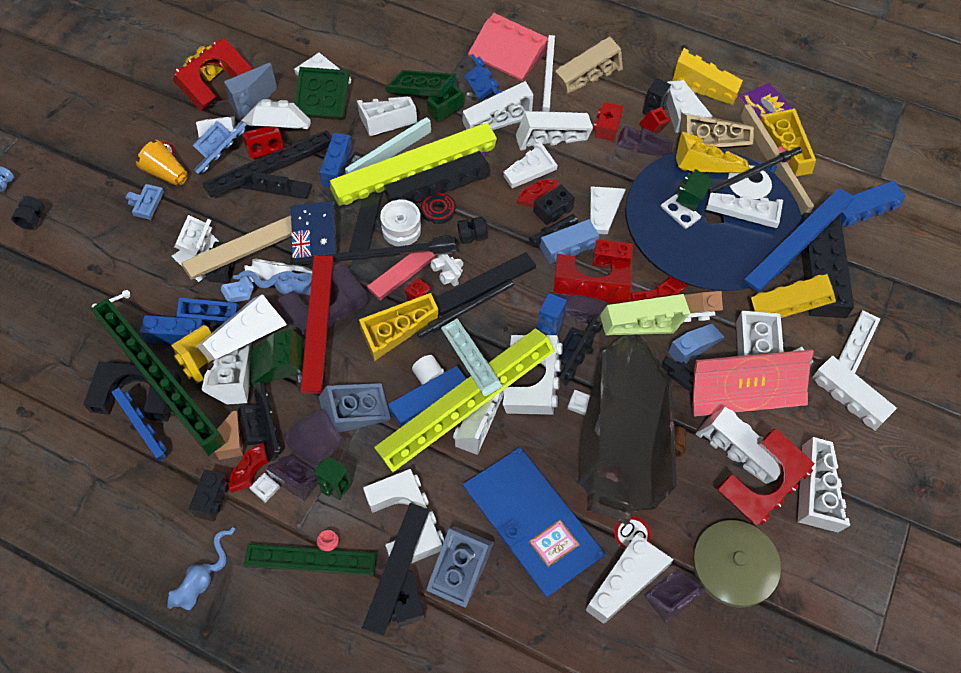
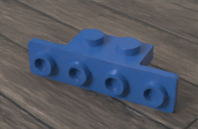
[465,54,503,101]

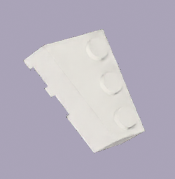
[666,80,712,133]
[357,97,417,136]

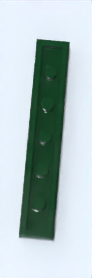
[244,544,377,576]

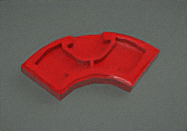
[517,179,558,207]
[229,443,269,493]

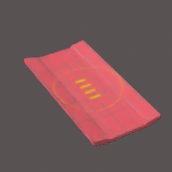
[692,350,814,417]

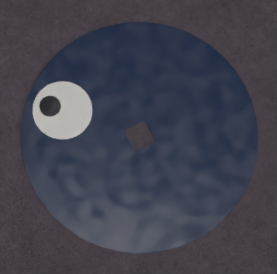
[626,150,802,291]

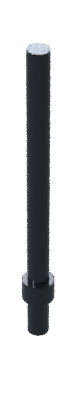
[708,146,802,194]
[416,279,514,338]

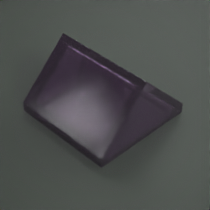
[266,454,317,501]
[645,570,706,623]

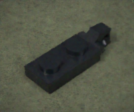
[661,357,694,394]

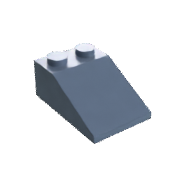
[224,63,277,118]
[319,383,391,433]
[426,526,494,608]

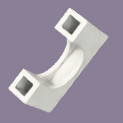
[503,335,563,415]
[363,469,444,564]

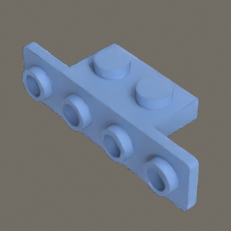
[193,120,246,174]

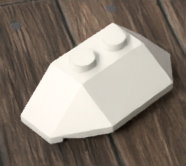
[241,99,311,129]

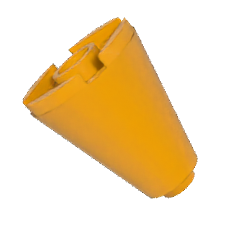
[136,139,187,186]

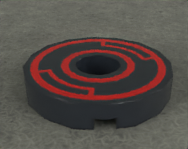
[421,193,456,224]

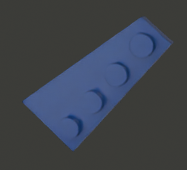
[112,388,167,462]

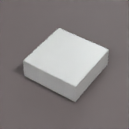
[567,390,593,416]
[250,473,280,503]

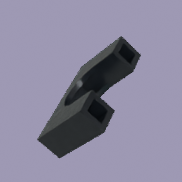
[84,361,181,422]

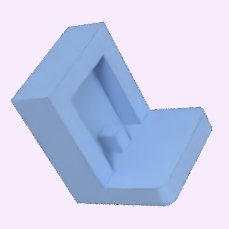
[221,276,253,303]

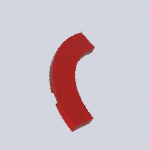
[587,276,688,307]

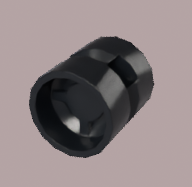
[11,196,46,230]
[457,216,487,244]

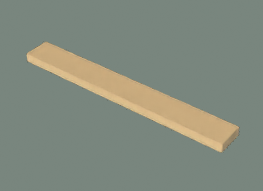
[741,104,814,216]
[182,215,292,280]

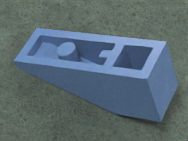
[668,324,725,363]

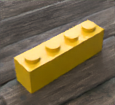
[751,274,836,318]

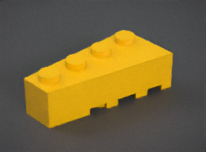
[672,48,743,105]
[760,109,816,177]
[359,293,438,361]

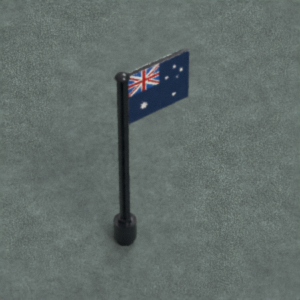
[290,201,457,266]

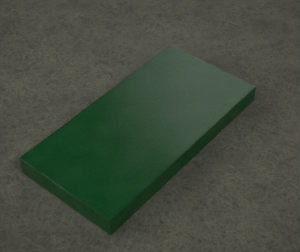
[385,70,457,97]

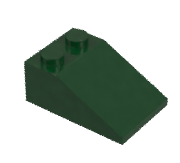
[249,328,303,387]

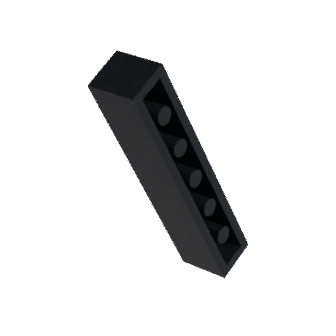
[384,151,490,204]

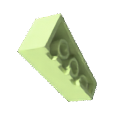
[600,294,690,335]

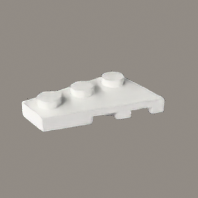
[504,142,557,188]
[590,187,626,234]

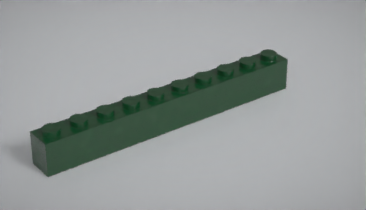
[90,298,226,456]

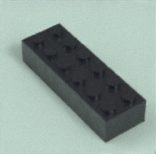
[801,213,854,318]

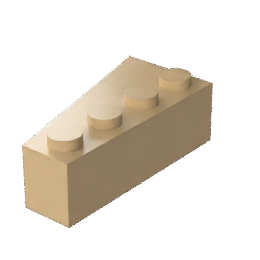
[555,37,623,93]
[681,112,754,147]

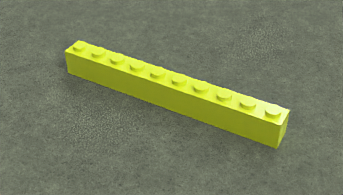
[330,122,497,206]
[374,328,555,472]

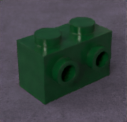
[427,84,464,122]
[676,169,714,211]
[314,456,352,500]

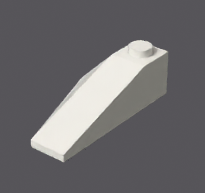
[202,342,252,404]
[453,389,505,455]

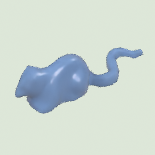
[233,271,312,296]
[167,527,235,610]

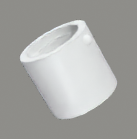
[412,355,445,385]

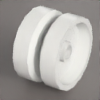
[380,200,421,246]

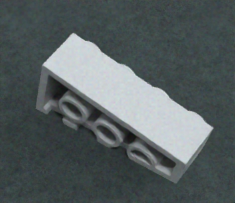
[463,81,533,130]
[516,111,593,150]
[197,295,287,361]
[695,407,780,484]
[798,437,850,532]
[586,534,673,624]

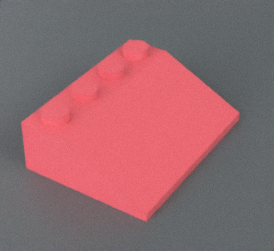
[468,13,548,81]

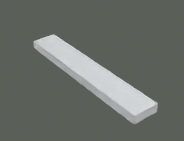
[542,35,555,112]

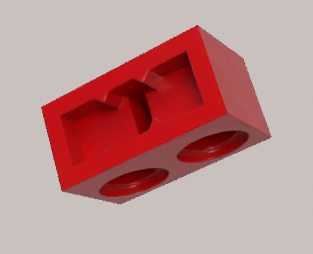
[242,126,283,159]
[592,239,633,269]

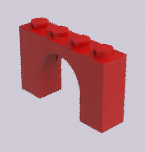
[173,38,252,111]
[553,254,631,301]
[715,428,815,526]

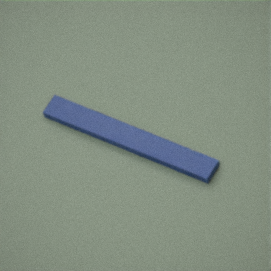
[744,188,854,293]

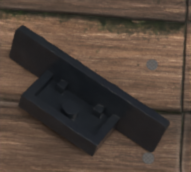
[240,172,311,199]
[559,314,603,386]
[238,382,280,461]

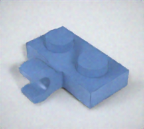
[125,184,164,220]

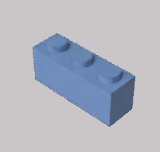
[540,219,600,264]

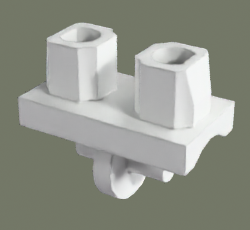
[430,254,463,286]

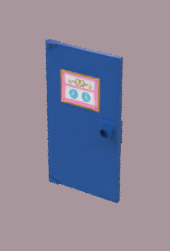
[462,447,606,598]

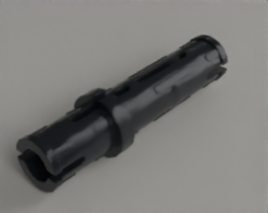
[529,214,578,247]

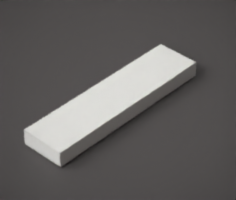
[838,310,880,373]

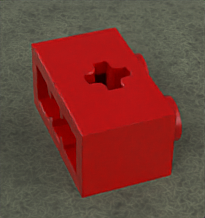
[593,102,623,142]

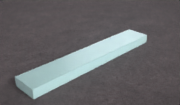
[345,117,431,174]
[441,319,502,397]

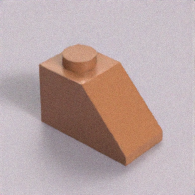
[684,291,723,313]
[214,411,244,460]

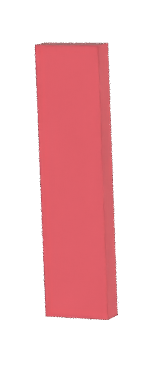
[367,251,435,301]

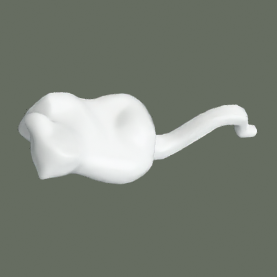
[244,259,313,282]

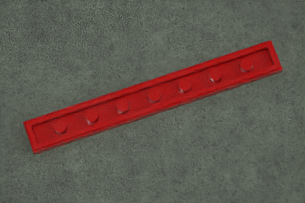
[301,256,333,394]

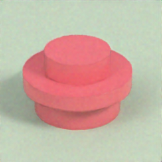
[317,530,339,551]

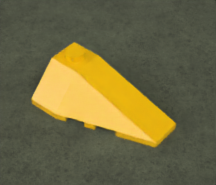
[676,132,750,172]

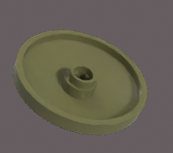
[692,520,781,608]

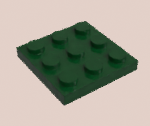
[295,67,350,120]

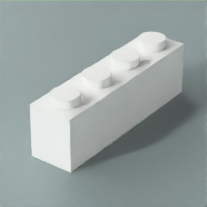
[812,356,897,431]

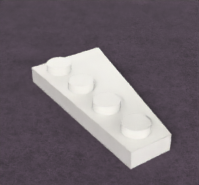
[706,193,783,228]

